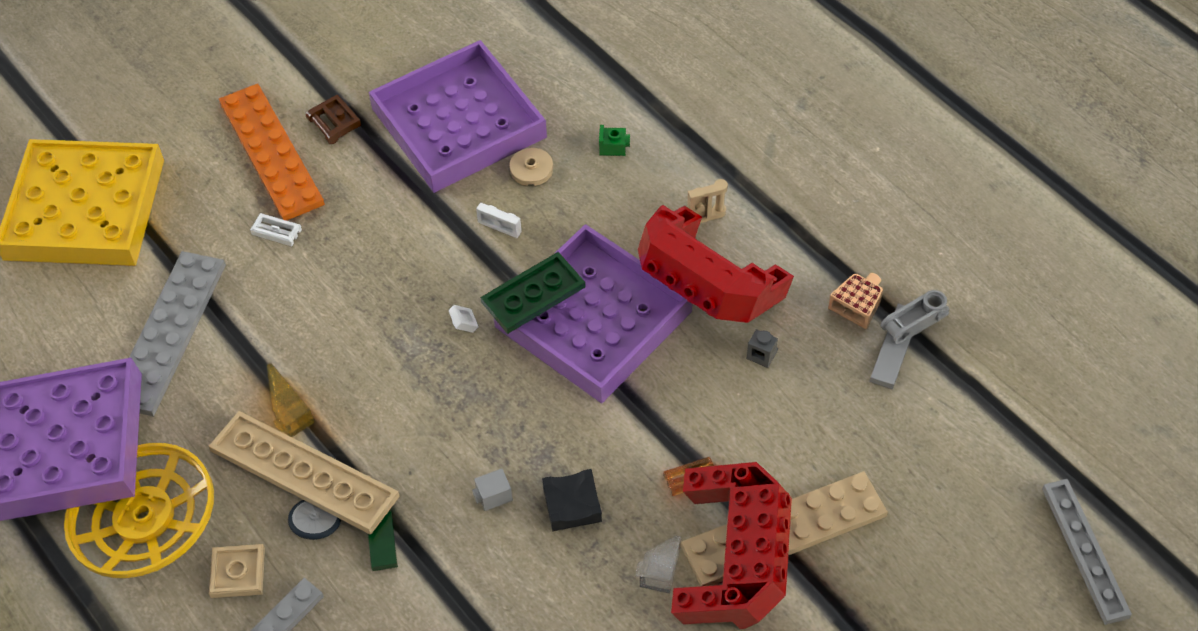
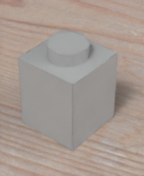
[472,469,513,511]

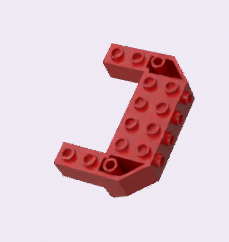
[638,205,794,323]
[671,462,792,629]

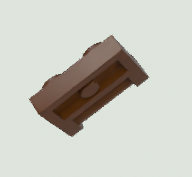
[306,95,361,144]

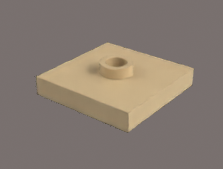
[209,544,265,598]

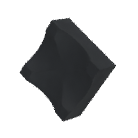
[542,469,602,532]

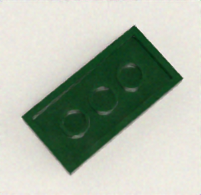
[480,252,586,334]

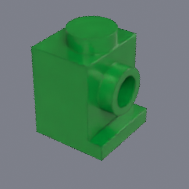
[599,125,630,156]

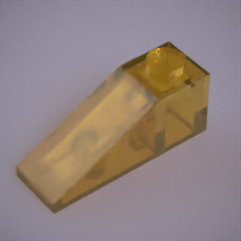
[267,363,315,437]

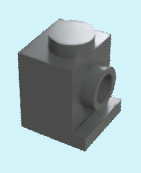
[746,329,778,368]

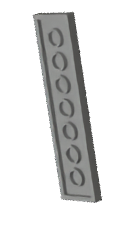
[129,251,226,416]

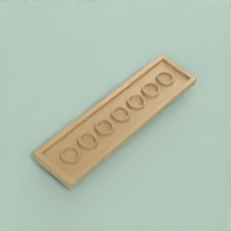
[209,411,400,535]
[681,471,888,586]

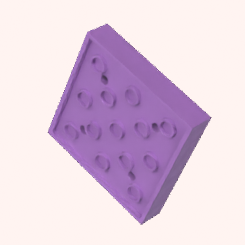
[369,40,547,193]
[494,224,692,403]
[0,358,142,521]

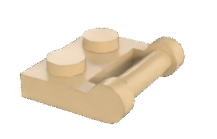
[687,179,728,223]

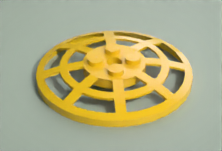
[64,443,214,578]

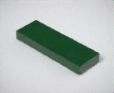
[368,509,398,571]

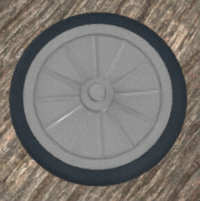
[288,500,341,540]

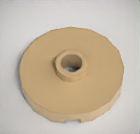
[509,148,553,186]

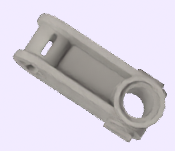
[880,290,949,344]

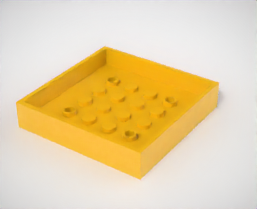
[0,139,164,266]

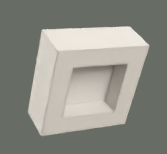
[448,305,479,333]

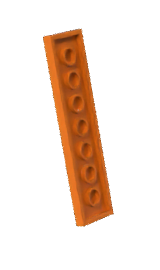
[219,83,325,221]

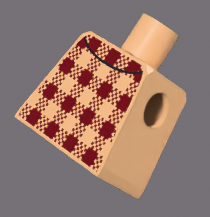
[828,273,883,329]

